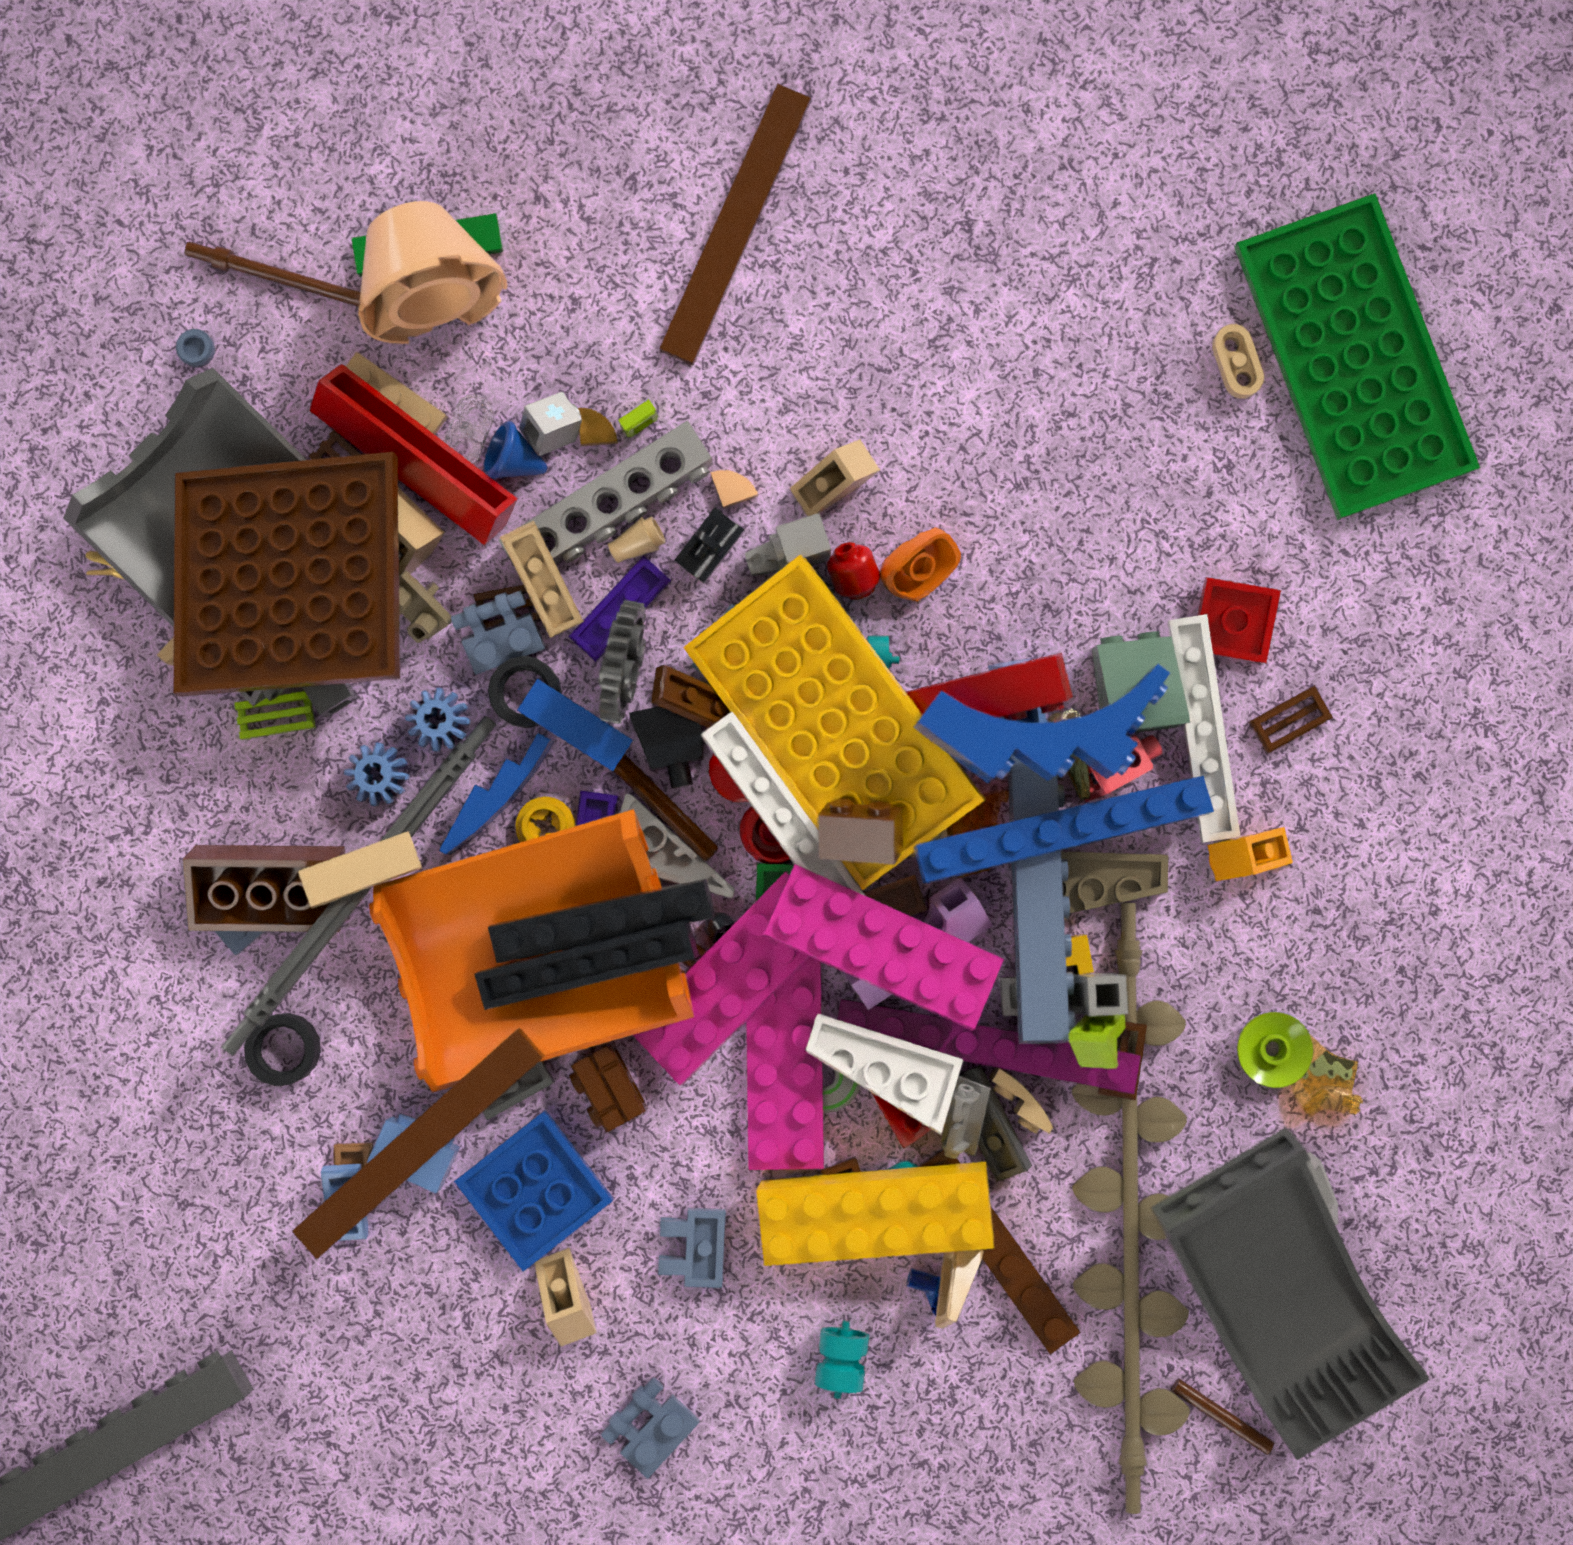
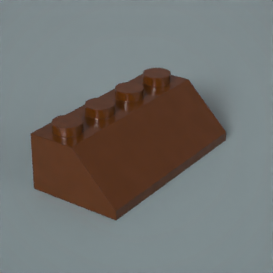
[183,845,345,932]

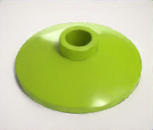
[1237,1012,1313,1088]

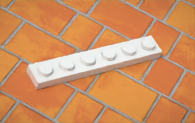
[1168,614,1241,843]
[700,712,864,895]

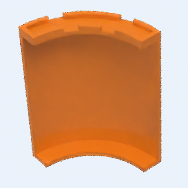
[369,809,694,1093]

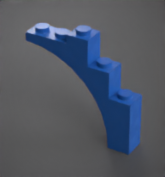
[913,664,1170,784]

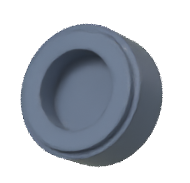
[176,329,215,368]

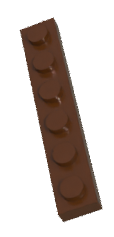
[919,1148,1081,1355]

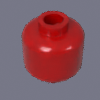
[826,542,880,600]

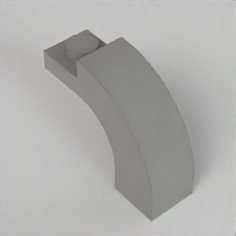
[999,973,1128,1016]

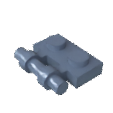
[451,590,545,675]
[601,1377,700,1479]

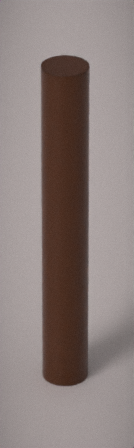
[1171,1378,1274,1455]

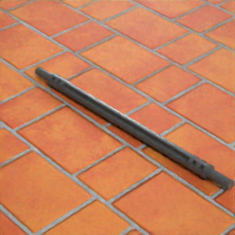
[221,716,496,1056]

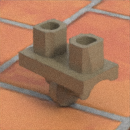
[399,570,452,643]

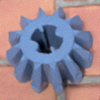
[405,688,471,752]
[344,742,410,806]

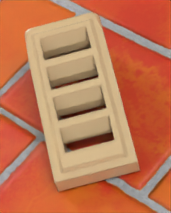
[935,1249,984,1329]

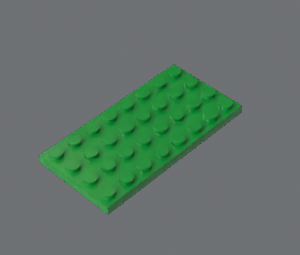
[1234,193,1480,520]

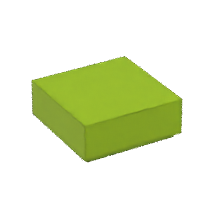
[618,399,658,438]

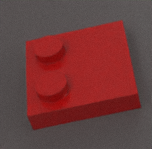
[1197,577,1281,664]

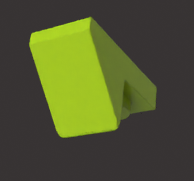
[1069,1014,1125,1069]

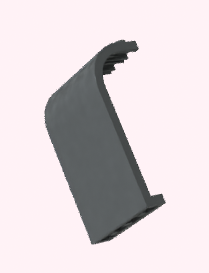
[1151,1127,1429,1460]

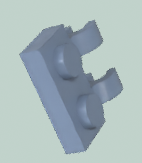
[658,1208,726,1288]

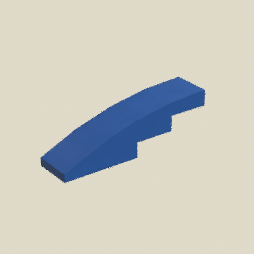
[439,733,554,855]

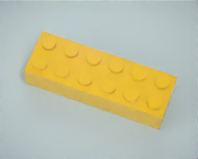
[756,1161,994,1266]

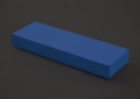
[517,679,633,772]

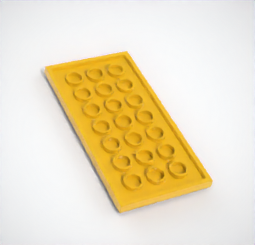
[683,555,986,890]

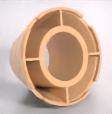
[358,201,507,344]

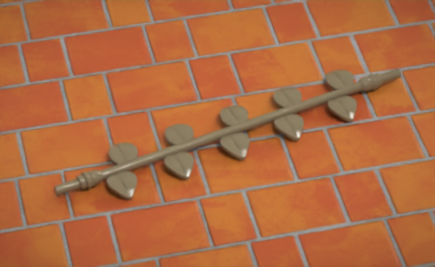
[1072,903,1190,1514]

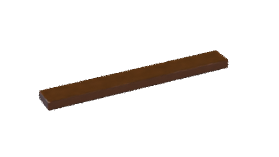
[659,83,811,366]
[292,1027,545,1259]

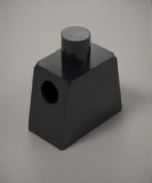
[629,706,704,789]

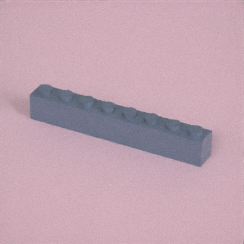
[1008,755,1075,1044]

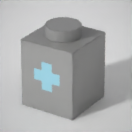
[519,392,582,456]

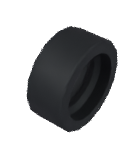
[488,656,562,728]
[244,1013,321,1086]

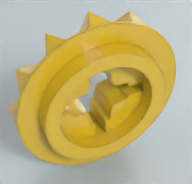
[515,796,576,842]

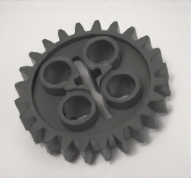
[599,600,646,724]

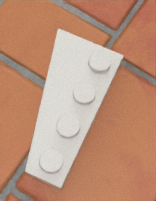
[806,1013,963,1135]

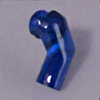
[906,1268,941,1316]

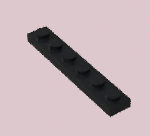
[488,879,715,963]
[474,919,699,1010]

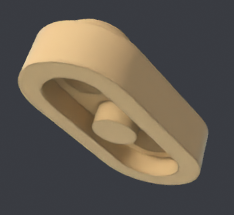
[1212,324,1264,399]

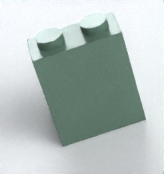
[1092,631,1190,734]

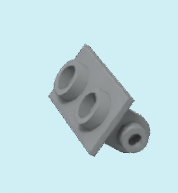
[941,1076,991,1159]

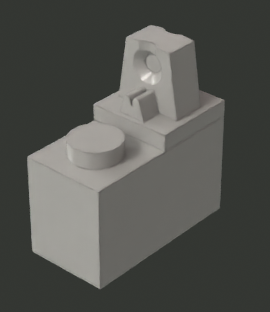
[745,513,831,576]

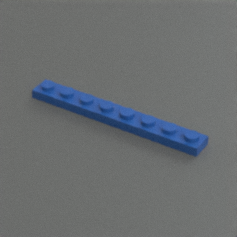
[913,776,1214,884]

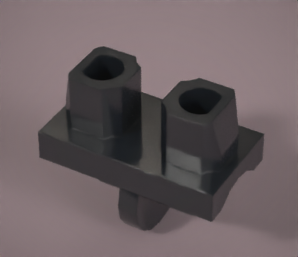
[674,507,745,584]

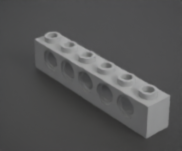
[498,420,713,564]

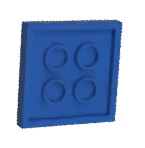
[454,1110,614,1272]

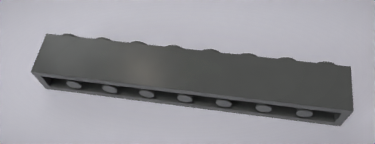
[0,1350,254,1541]

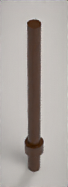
[184,241,360,307]

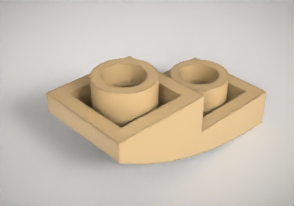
[989,1067,1053,1134]

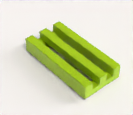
[234,691,316,740]

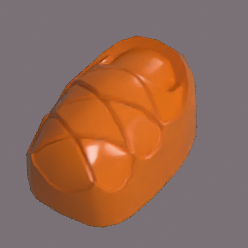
[880,527,961,602]

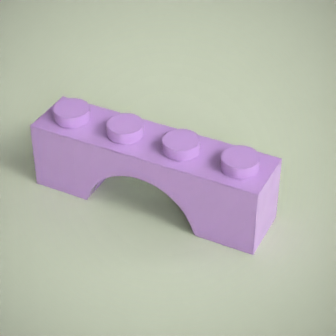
[843,877,993,1010]

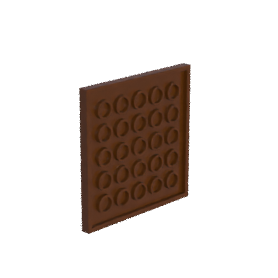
[173,452,400,697]

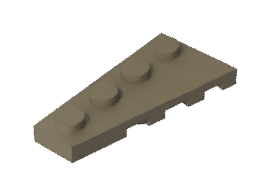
[1061,851,1168,913]

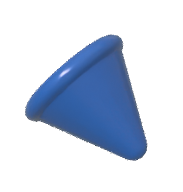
[483,421,547,480]

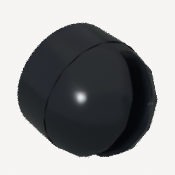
[704,912,735,944]

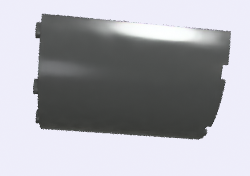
[63,367,403,707]

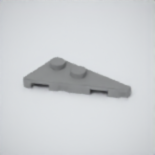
[620,794,735,898]

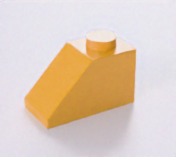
[1207,827,1293,882]

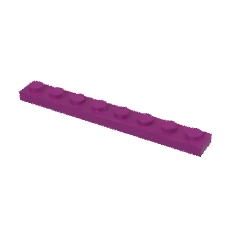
[837,999,1141,1094]

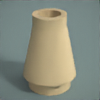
[608,516,666,563]

